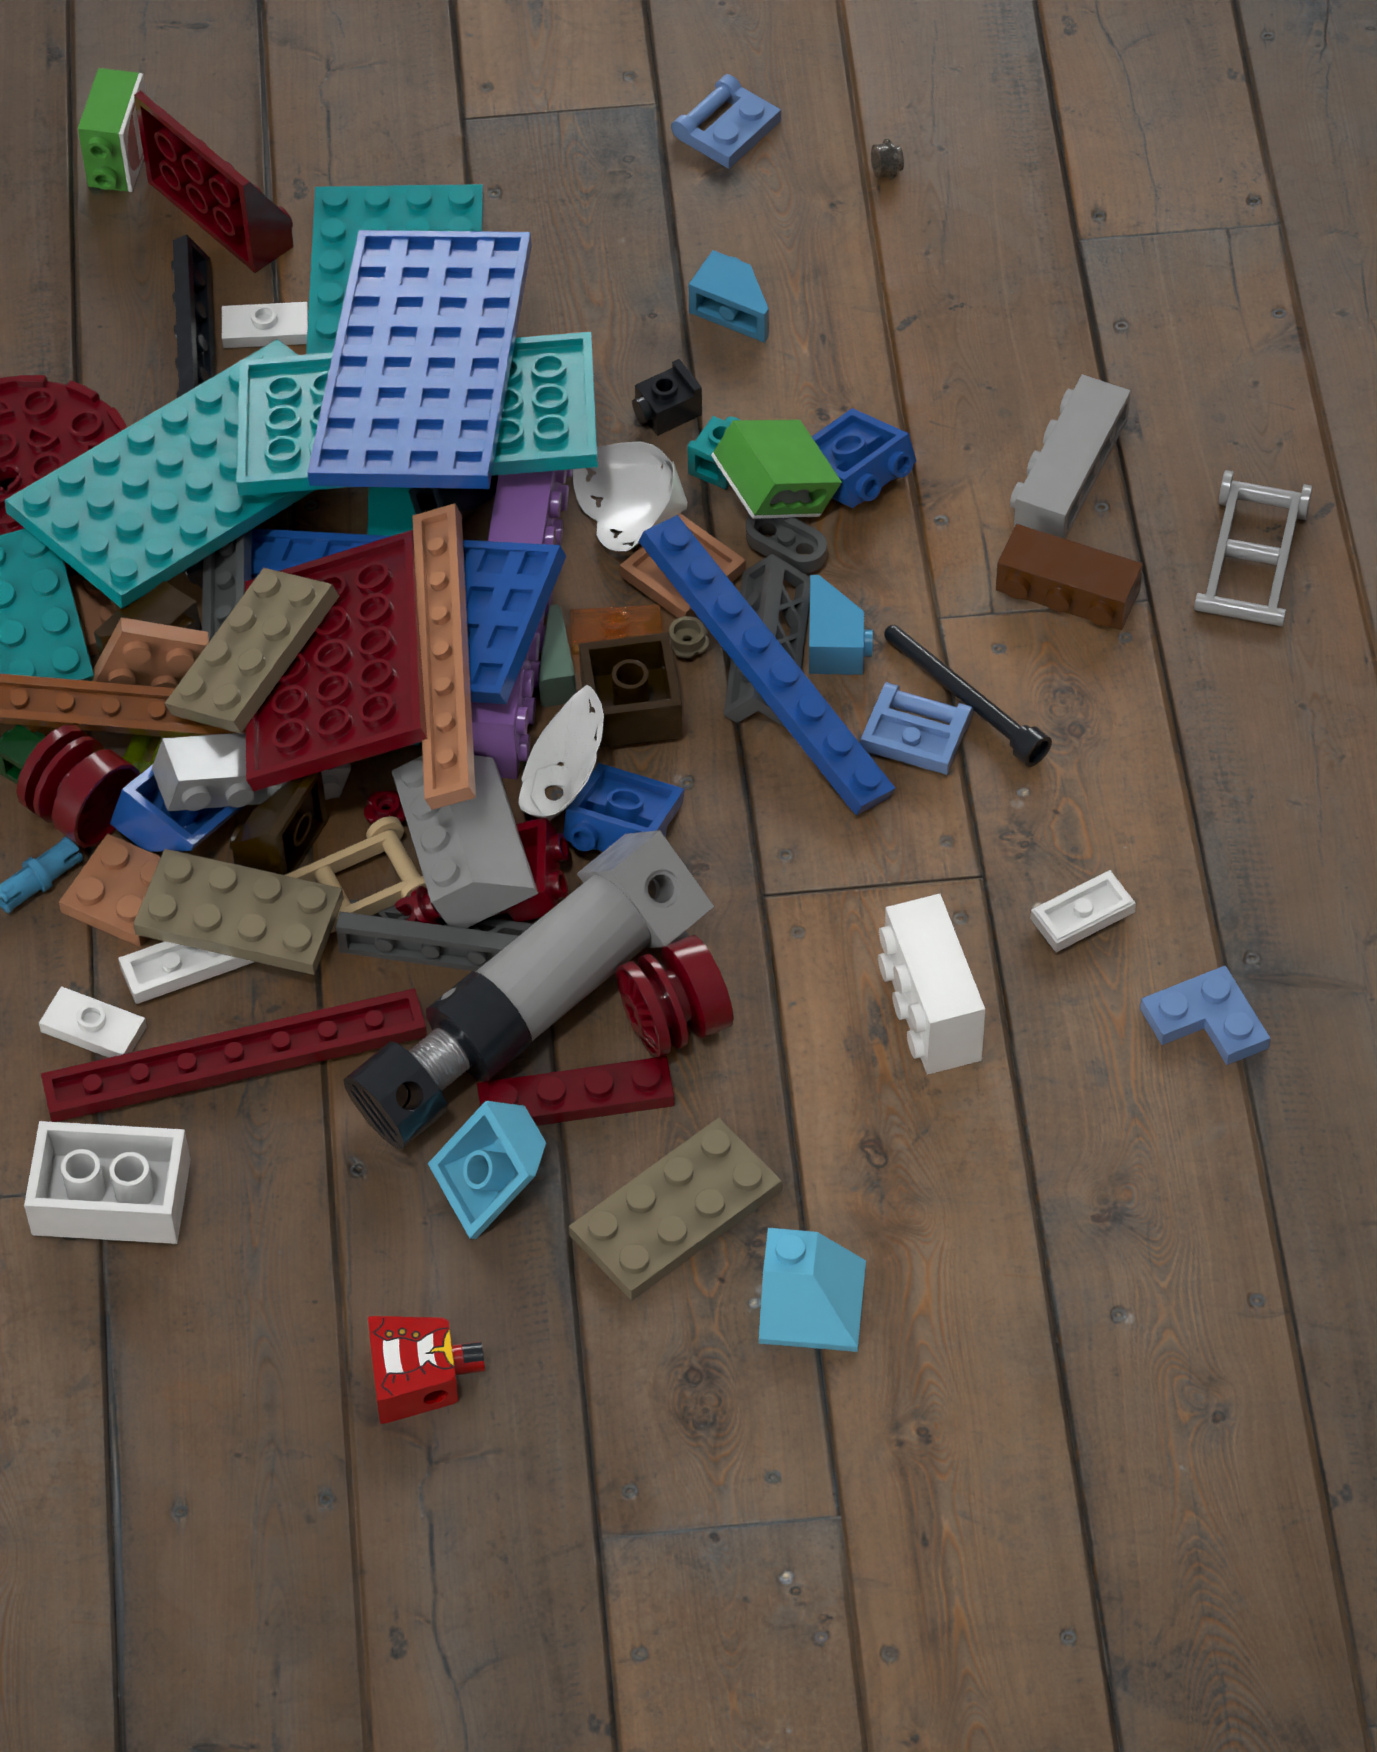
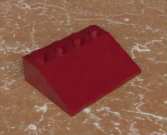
[134,90,294,273]

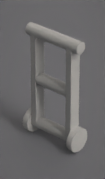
[1194,470,1313,627]

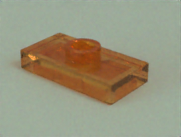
[570,605,662,655]

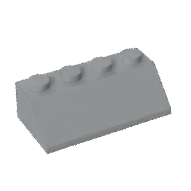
[392,755,538,928]

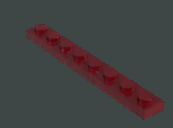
[40,988,427,1122]

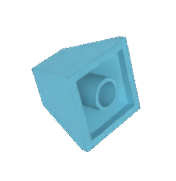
[428,1101,546,1239]
[759,1228,866,1352]

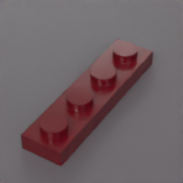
[477,1056,674,1126]

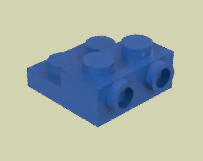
[812,408,917,508]
[563,763,685,852]

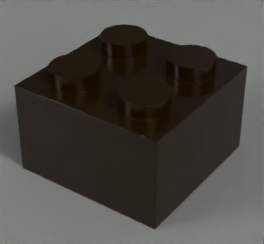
[578,632,683,748]

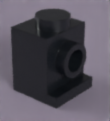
[632,359,702,436]

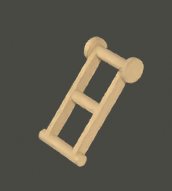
[285,816,427,933]

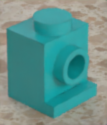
[687,416,740,490]

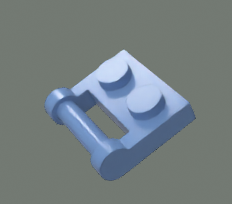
[671,74,781,169]
[860,682,973,775]

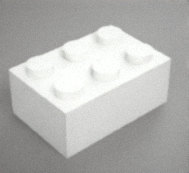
[878,894,985,1075]
[24,1121,191,1244]

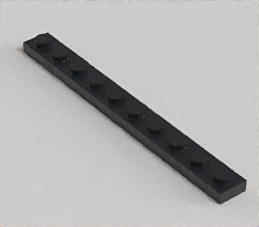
[171,234,216,589]

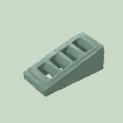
[538,604,576,707]

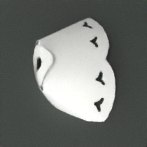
[573,441,688,552]
[518,685,604,821]

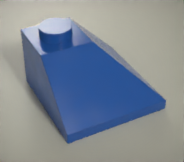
[110,765,246,852]

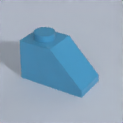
[688,250,769,343]
[809,575,873,675]

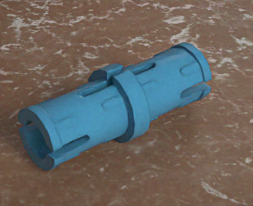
[0,836,83,913]

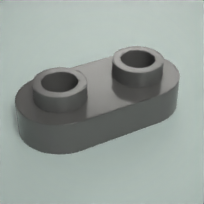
[746,515,827,573]

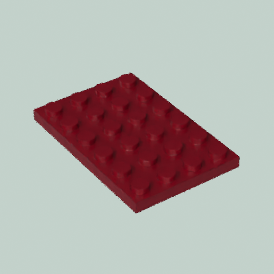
[245,530,427,792]

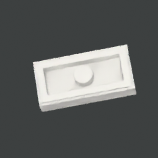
[222,302,308,348]
[1030,870,1136,952]
[39,986,147,1058]

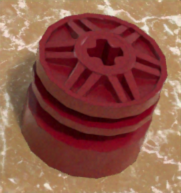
[16,725,140,848]
[616,935,734,1057]

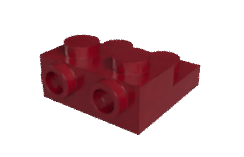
[493,817,569,922]

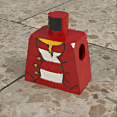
[367,1316,485,1424]

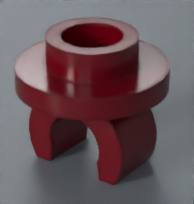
[395,886,442,925]

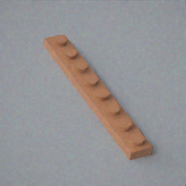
[413,503,476,810]

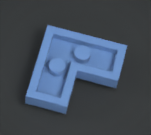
[1140,965,1270,1065]

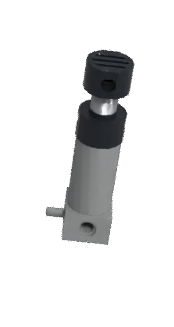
[343,830,714,1149]

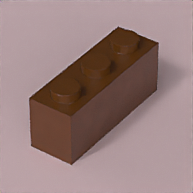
[996,524,1143,630]

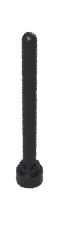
[884,625,1052,767]

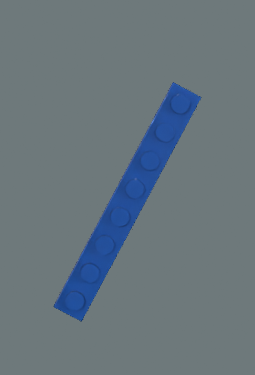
[638,515,895,816]

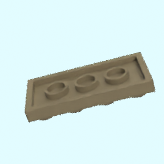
[165,567,339,734]
[133,849,344,975]
[569,1117,782,1301]

